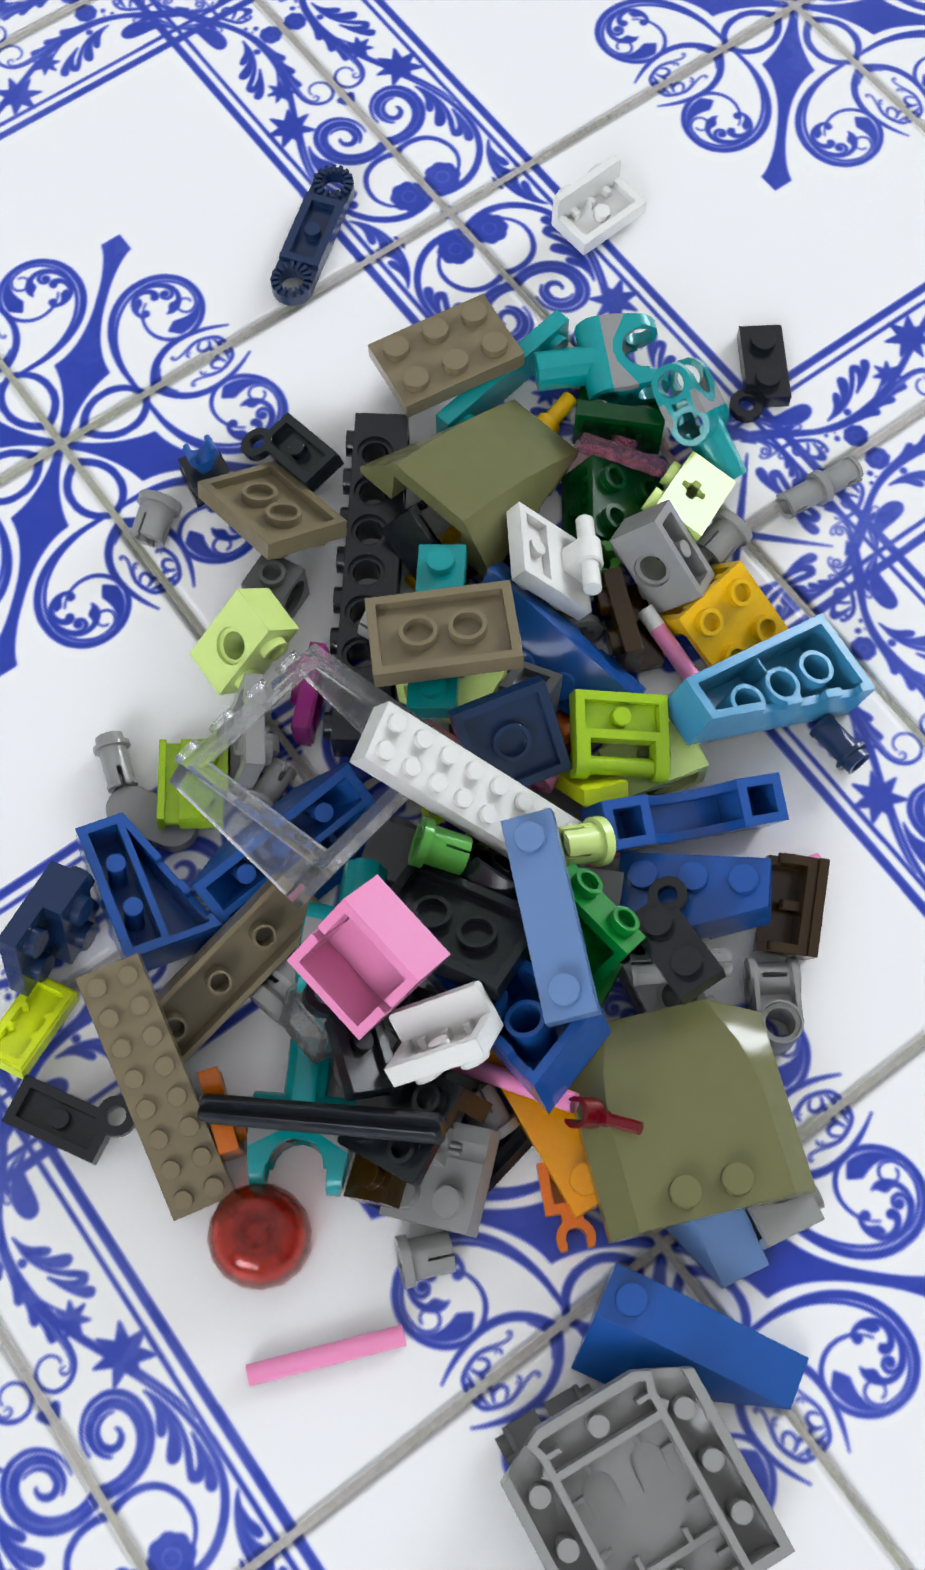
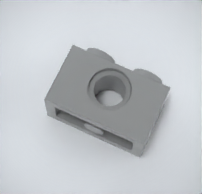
[609,499,715,614]

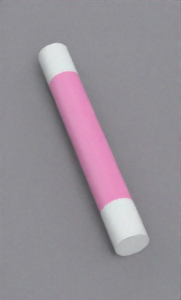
[637,604,699,681]

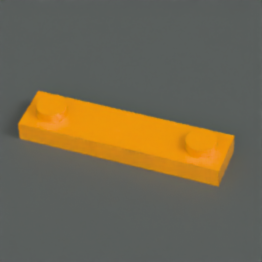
[485,1049,598,1219]

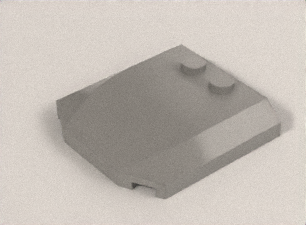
[500,1366,795,1570]

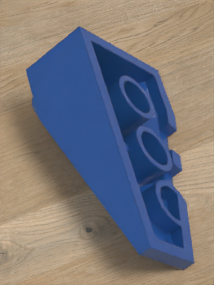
[571,1263,809,1410]

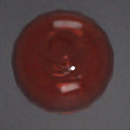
[207,1183,312,1290]

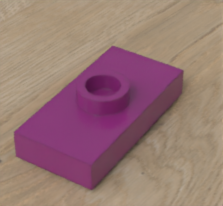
[290,641,331,747]

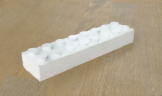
[350,701,582,859]

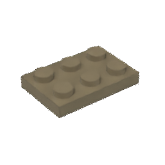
[368,293,525,417]
[198,461,347,560]
[364,580,524,688]

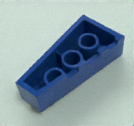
[427,960,611,1114]

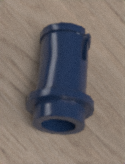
[809,714,870,774]

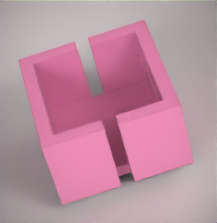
[287,874,451,1040]

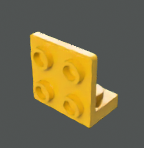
[659,560,788,667]

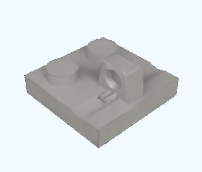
[229,673,280,798]
[379,1121,501,1238]

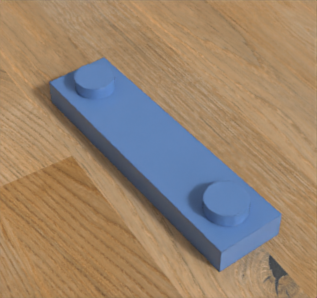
[501,808,601,1027]

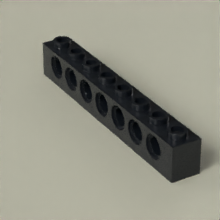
[323,413,410,757]

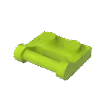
[568,689,670,783]

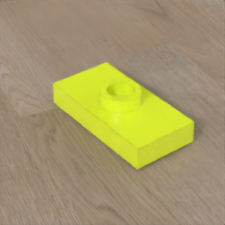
[555,771,628,808]
[0,978,79,1080]

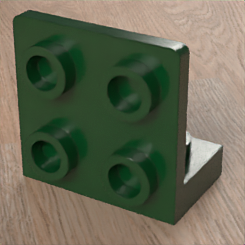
[572,385,667,455]
[561,454,664,560]

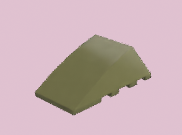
[360,399,579,577]

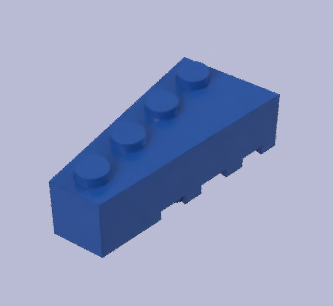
[482,562,646,715]

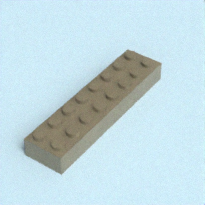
[157,866,321,1063]
[76,952,235,1221]

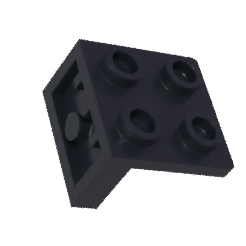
[338,1051,493,1187]

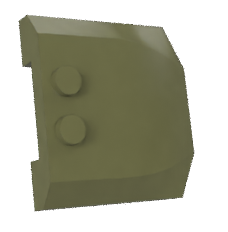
[568,999,817,1244]

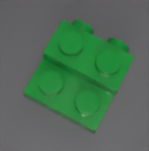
[526,862,646,987]

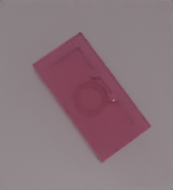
[574,432,668,478]

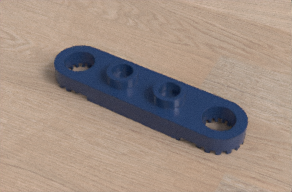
[270,164,355,306]

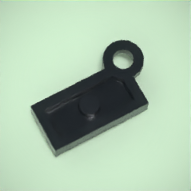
[729,325,792,423]
[241,412,344,493]
[634,876,726,1006]
[302,983,402,1102]
[2,1074,135,1166]

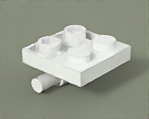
[506,502,604,621]

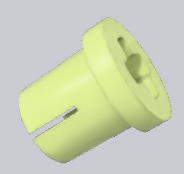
[558,816,616,867]

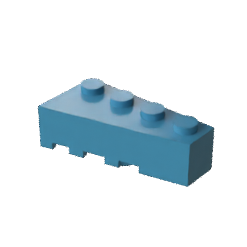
[668,613,877,745]

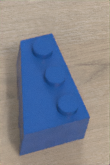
[75,812,223,971]

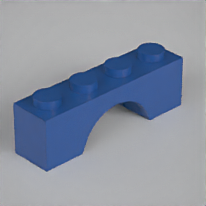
[580,772,789,854]

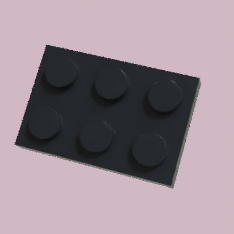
[390,864,530,1001]

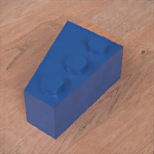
[619,852,773,963]

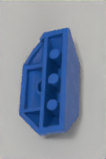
[190,762,376,924]

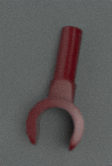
[564,1096,644,1135]

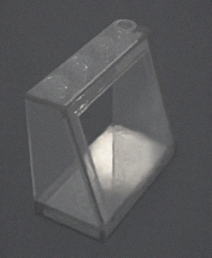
[169,643,445,909]

